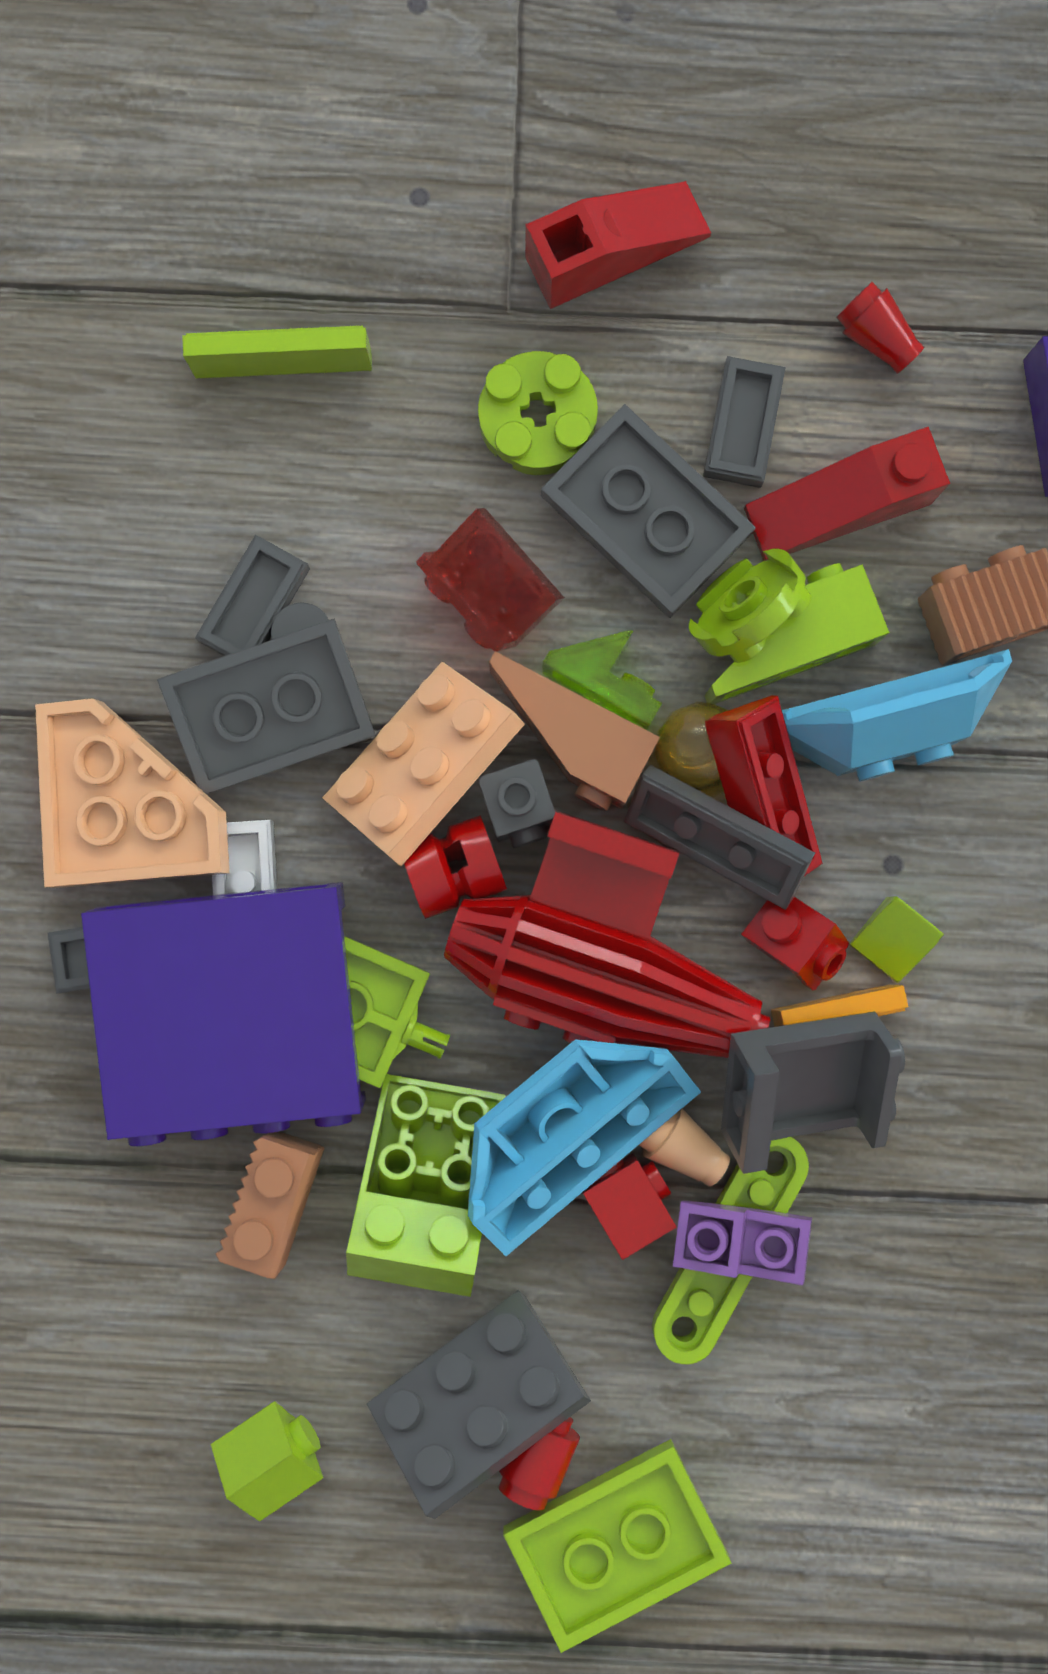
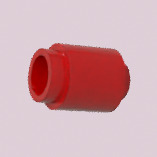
[498,1417,580,1511]

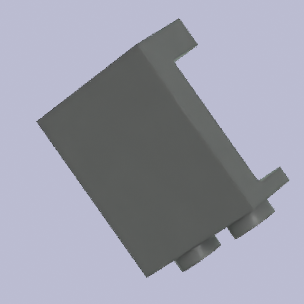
[721,1011,905,1174]

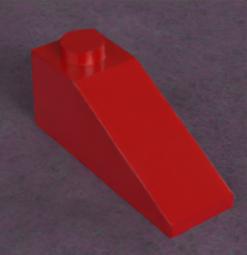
[744,426,950,561]

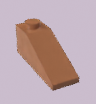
[489,651,660,811]

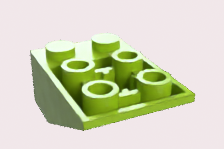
[346,1074,505,1297]

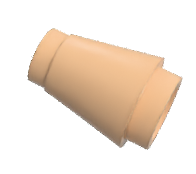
[639,1108,730,1187]

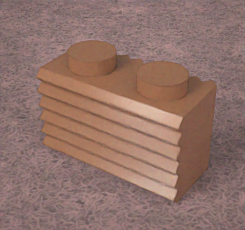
[918,545,1048,665]
[215,1131,325,1279]

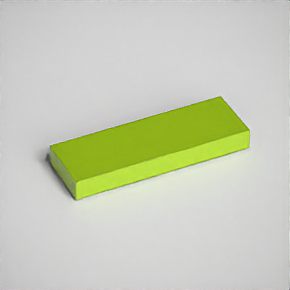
[182,325,372,379]

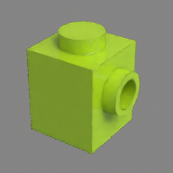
[210,1401,324,1522]

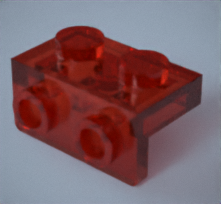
[416,508,565,652]

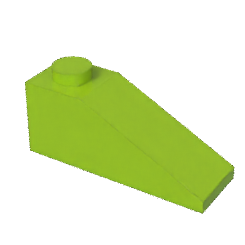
[704,563,889,707]

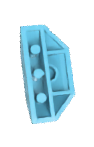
[782,649,1012,781]
[468,1039,701,1256]

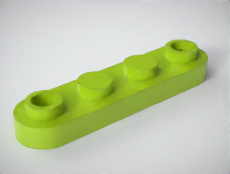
[652,1136,809,1365]

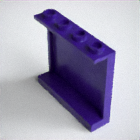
[81,882,366,1146]

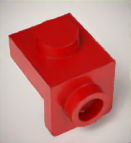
[741,897,849,991]

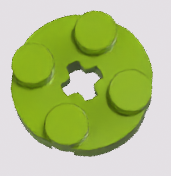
[478,351,598,475]
[689,549,811,663]

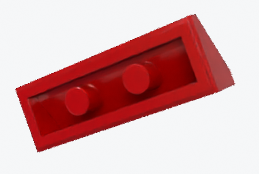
[705,695,823,876]

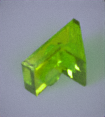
[542,630,662,730]

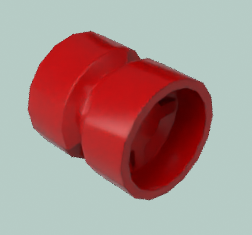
[404,815,507,919]

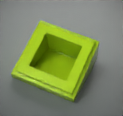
[849,896,944,983]

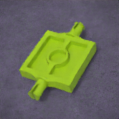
[344,936,450,1088]

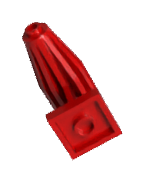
[444,812,770,1058]

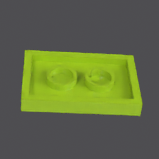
[503,1439,732,1653]

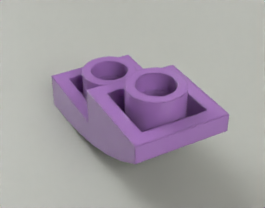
[673,1201,812,1285]

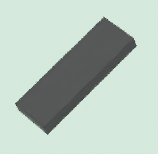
[624,765,815,910]

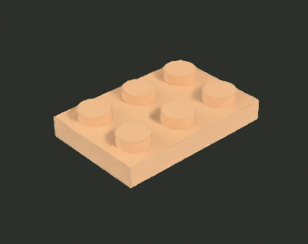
[322,662,525,866]

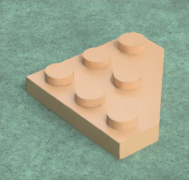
[35,698,230,888]

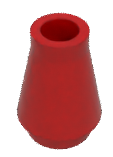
[836,281,925,374]

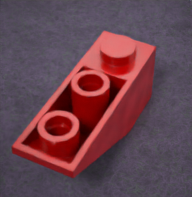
[525,181,711,309]

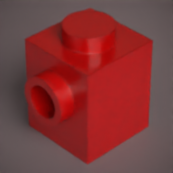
[583,1153,677,1260]

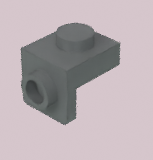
[479,759,555,848]

